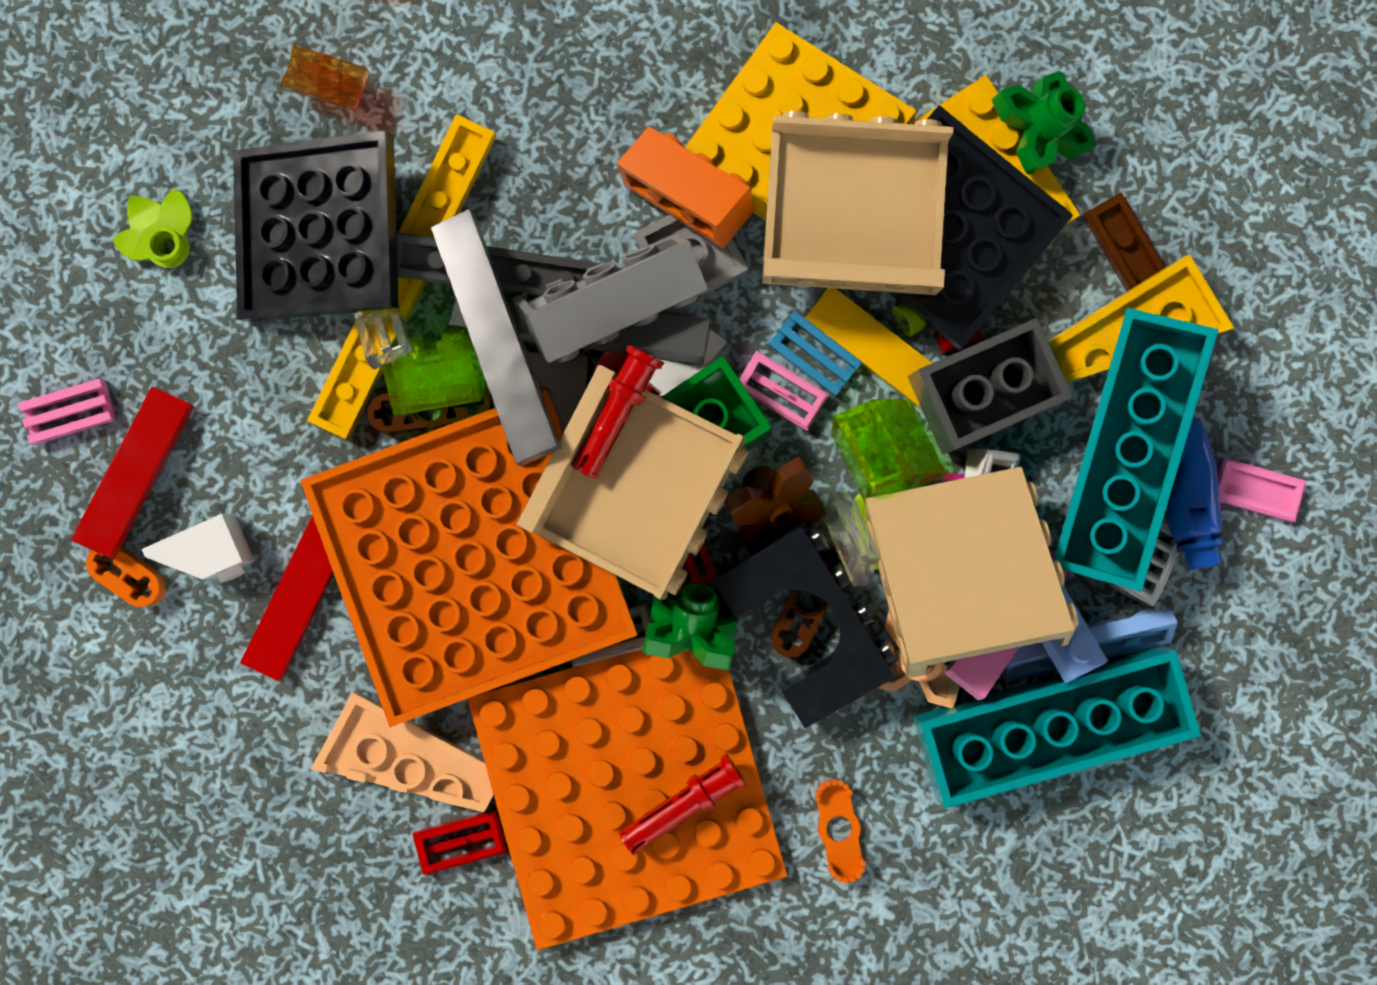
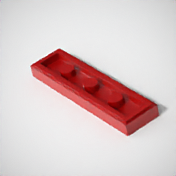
[70,386,194,560]
[240,515,334,681]

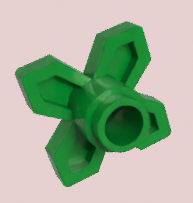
[992,71,1097,174]
[643,584,738,670]

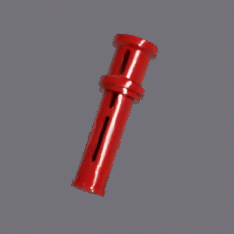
[572,344,664,479]
[619,753,747,855]

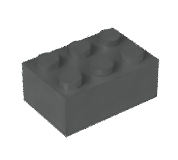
[907,318,1073,454]

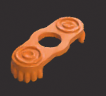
[815,779,866,884]

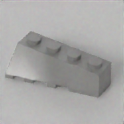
[512,234,708,363]

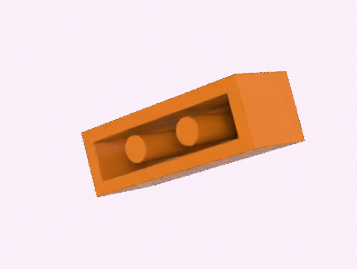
[616,126,755,248]

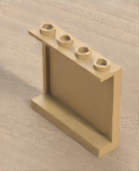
[762,111,953,295]
[516,365,749,600]
[864,467,1078,678]

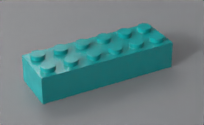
[1053,308,1219,592]
[912,647,1201,809]

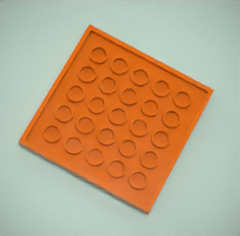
[300,389,638,727]
[467,649,787,951]

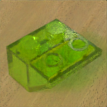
[382,330,485,416]
[830,399,946,503]

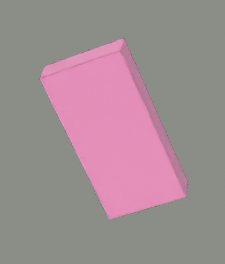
[1217,458,1307,522]

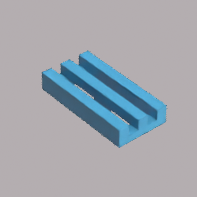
[768,310,862,397]

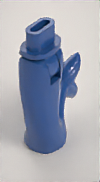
[1167,418,1224,570]

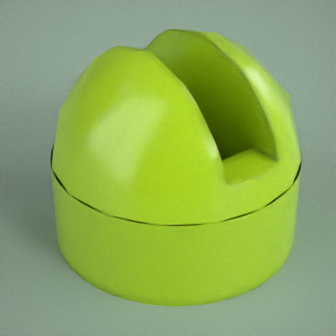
[893,303,927,337]

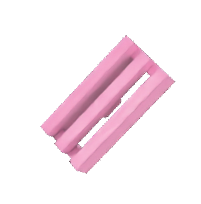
[739,351,829,432]
[18,378,117,445]

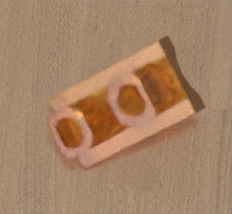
[280,44,369,112]

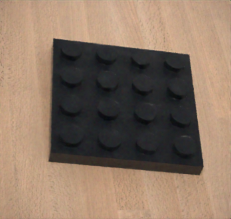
[889,105,1073,351]
[233,131,399,322]

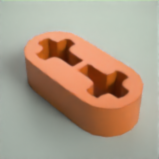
[86,546,166,607]

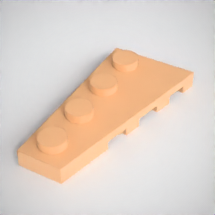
[311,691,494,812]

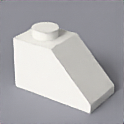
[142,514,255,583]

